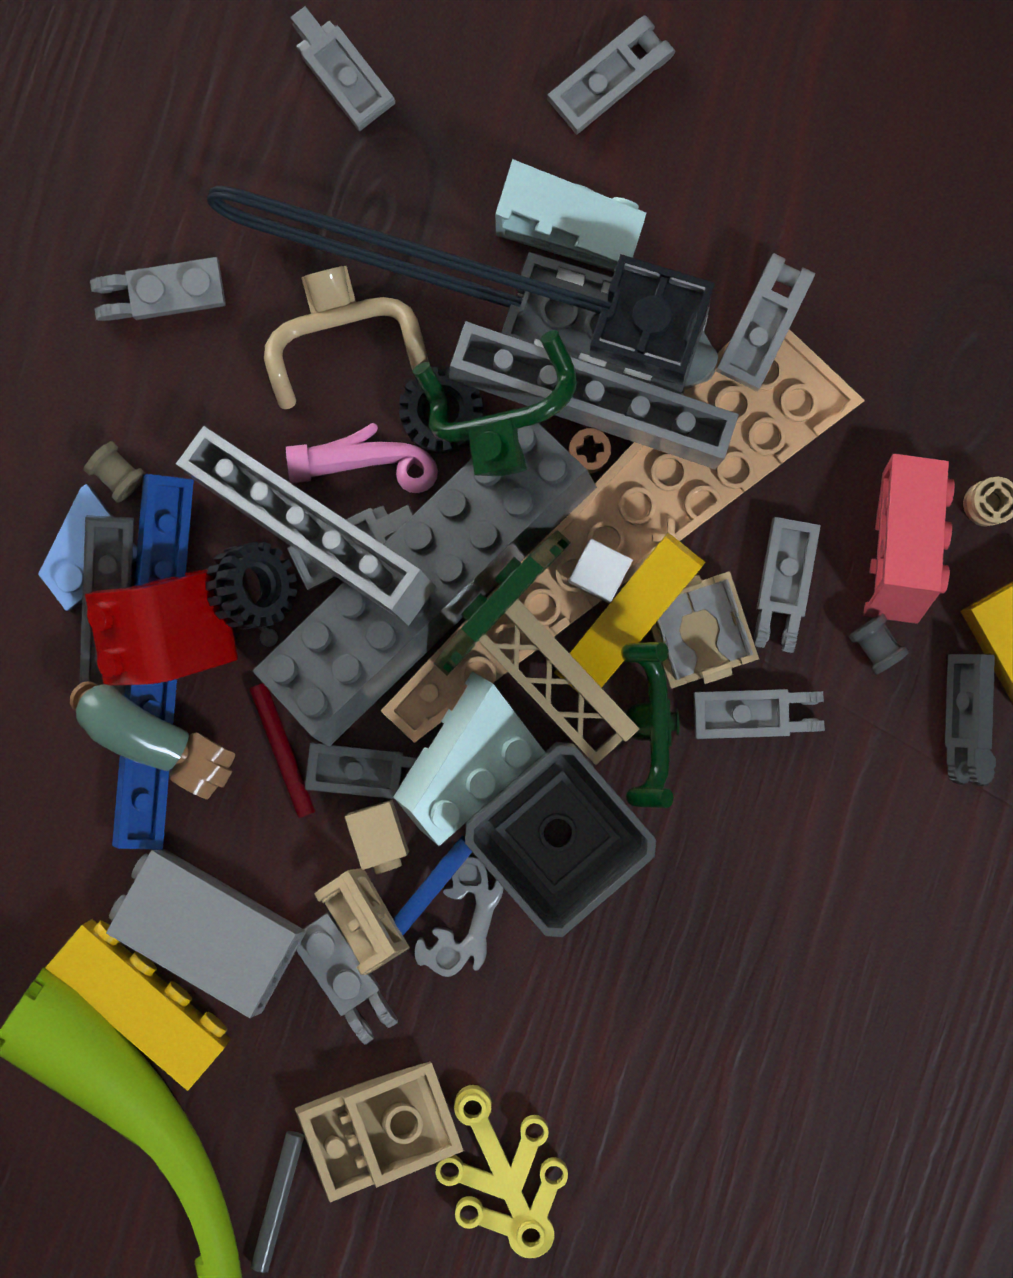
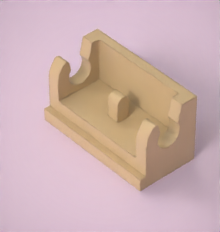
[314,868,410,976]

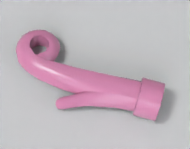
[286,423,438,493]

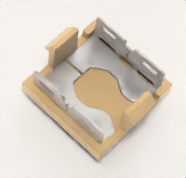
[650,571,759,689]

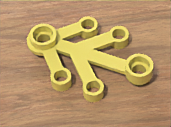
[435,1085,568,1258]

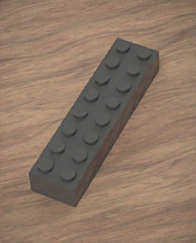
[253,423,597,747]

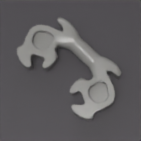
[415,856,503,977]

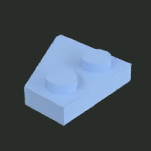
[38,484,137,611]

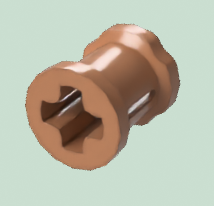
[568,428,611,474]

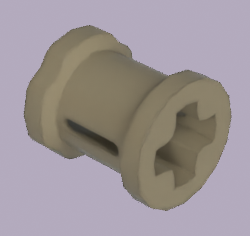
[83,441,147,503]

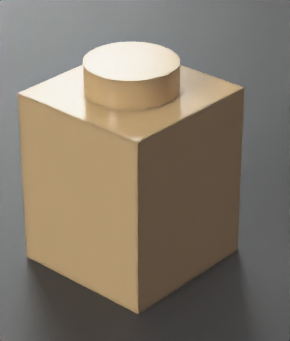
[345,799,409,874]

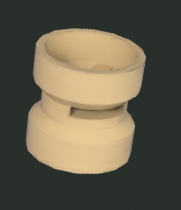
[963,476,1013,527]

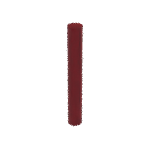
[249,683,316,818]

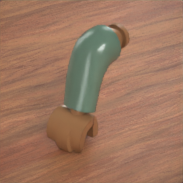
[70,681,235,800]

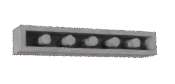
[449,321,739,469]
[176,426,437,626]

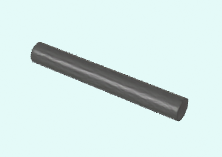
[250,1131,304,1273]

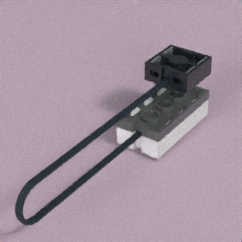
[207,186,718,395]

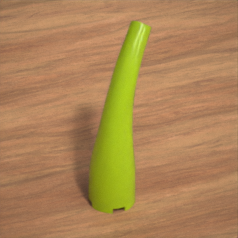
[0,967,242,1278]

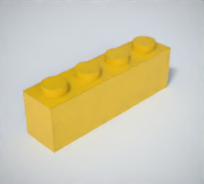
[45,919,231,1091]

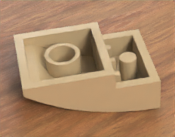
[295,1062,464,1202]

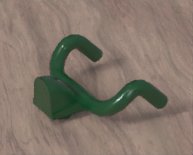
[413,330,577,477]
[621,642,679,808]

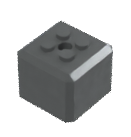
[465,742,656,937]

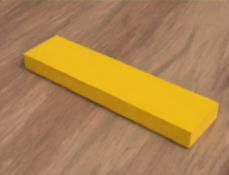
[554,532,705,692]

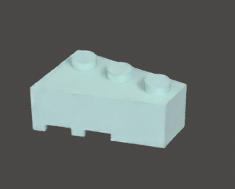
[495,159,647,272]
[393,671,545,846]

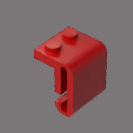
[85,569,238,686]

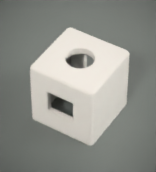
[568,539,633,603]

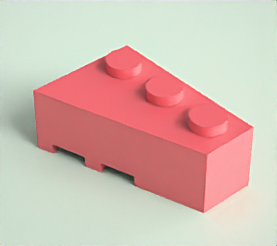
[863,454,955,624]

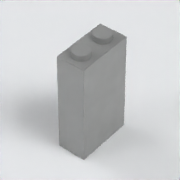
[106,849,306,1018]

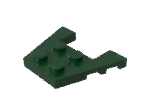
[434,530,571,676]

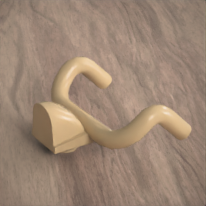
[264,266,429,409]

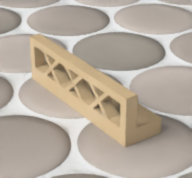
[479,599,639,765]

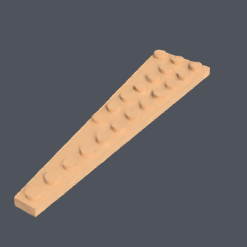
[381,329,865,743]

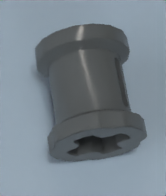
[848,614,910,675]

